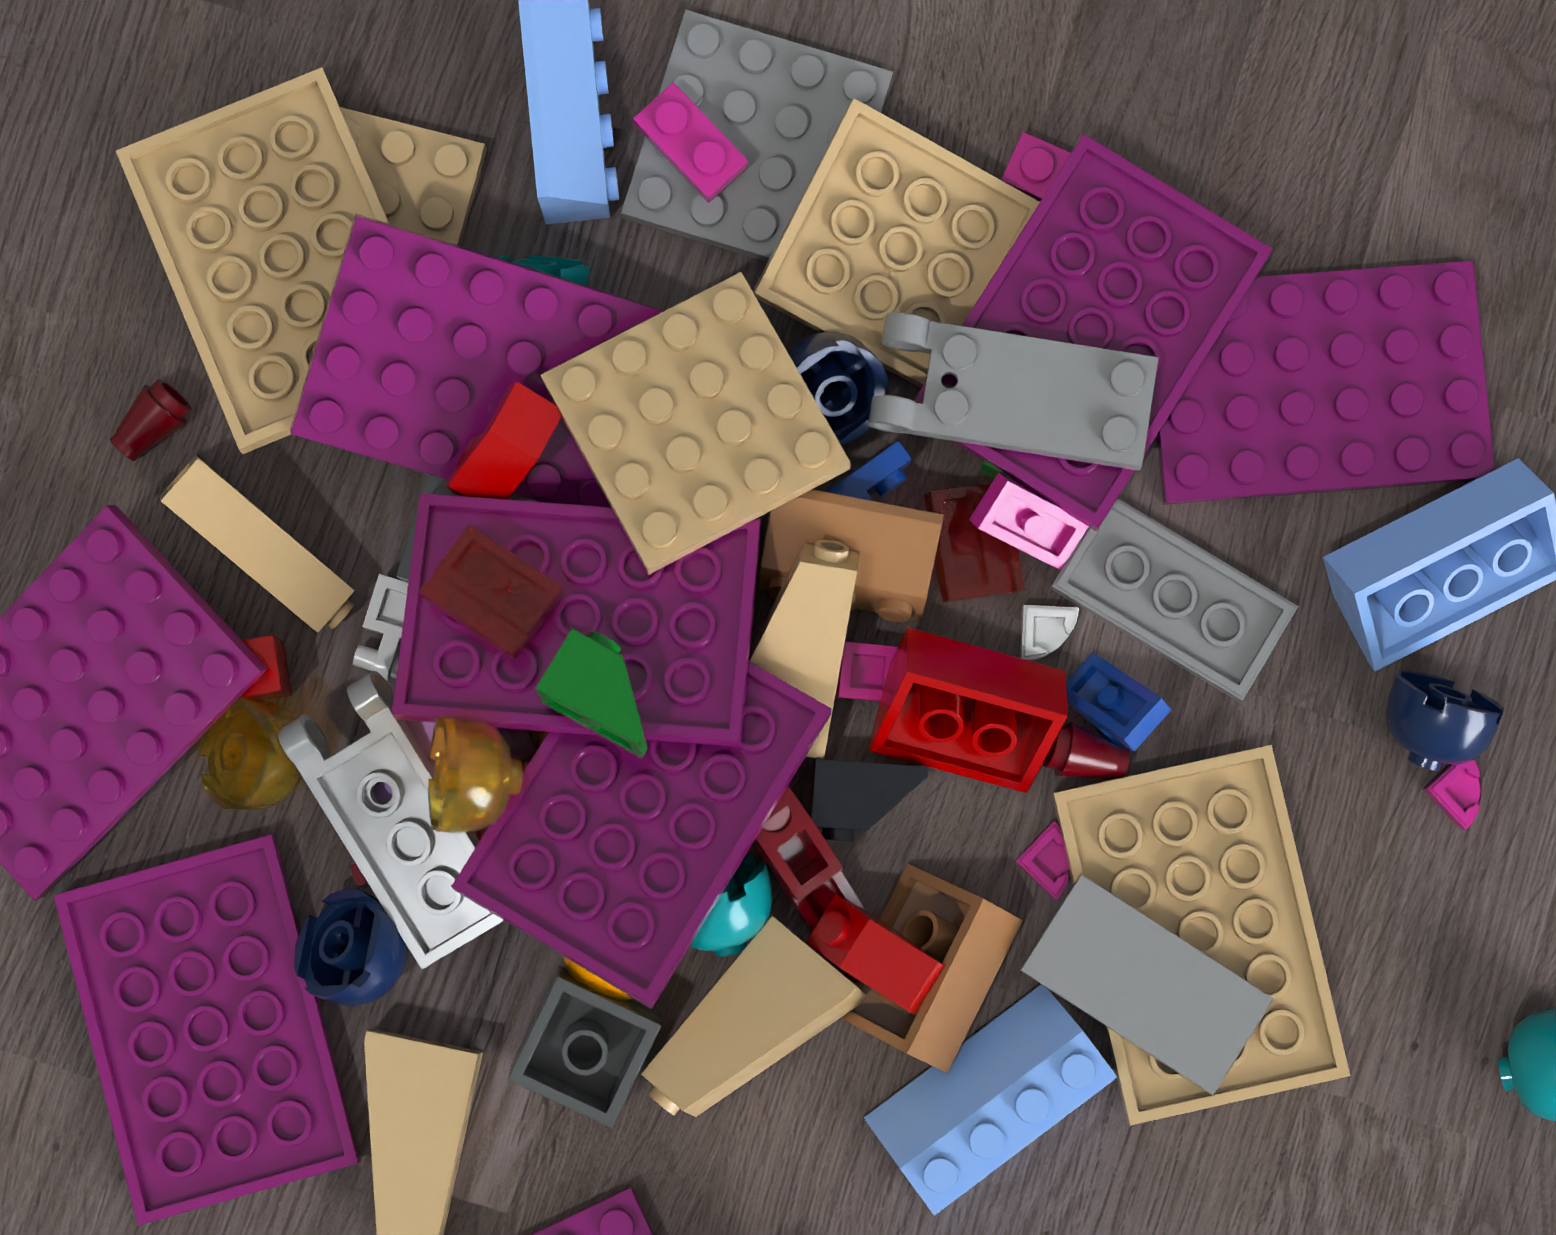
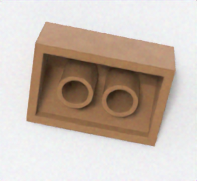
[757,489,944,622]
[841,863,1023,1073]

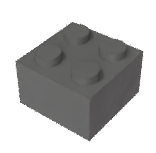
[508,965,662,1128]

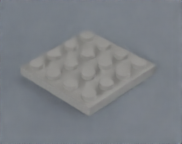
[621,10,893,262]

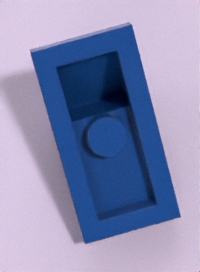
[827,441,911,501]
[1066,652,1171,751]

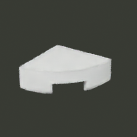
[1020,605,1079,661]

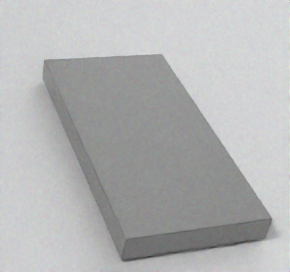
[1050,498,1299,702]
[1019,874,1274,1095]

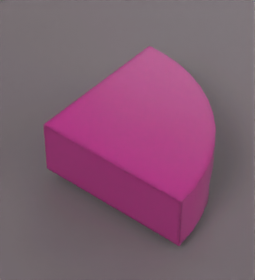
[1423,760,1481,830]
[1014,821,1070,900]

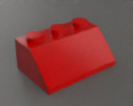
[869,627,1068,793]

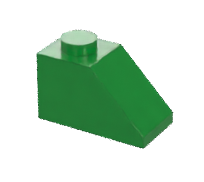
[536,629,648,758]

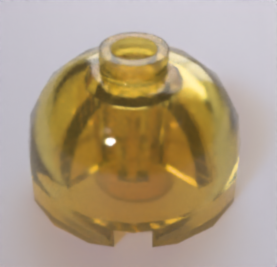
[199,697,302,810]
[428,716,522,833]

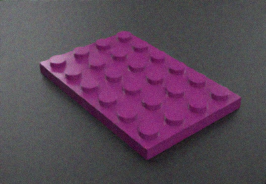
[914,134,1273,531]
[290,213,666,508]
[1157,261,1495,505]
[392,493,761,747]
[0,505,268,901]
[451,661,832,1009]
[53,834,361,1226]

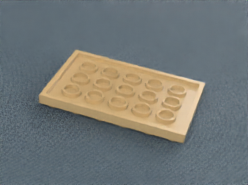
[116,67,389,454]
[1052,745,1350,1126]

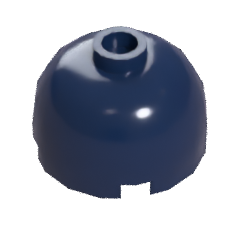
[788,331,889,445]
[1386,670,1504,771]
[294,888,408,1007]

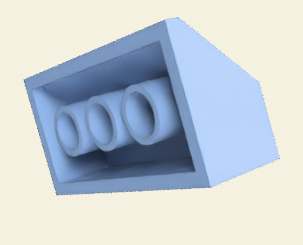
[518,0,619,224]
[1323,458,1556,672]
[863,984,1117,1216]

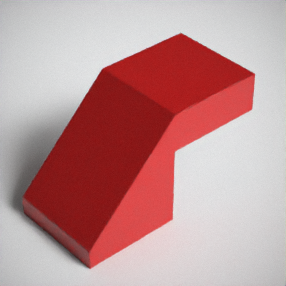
[445,381,562,500]

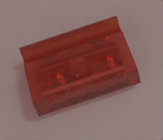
[924,484,1025,603]
[419,525,565,660]

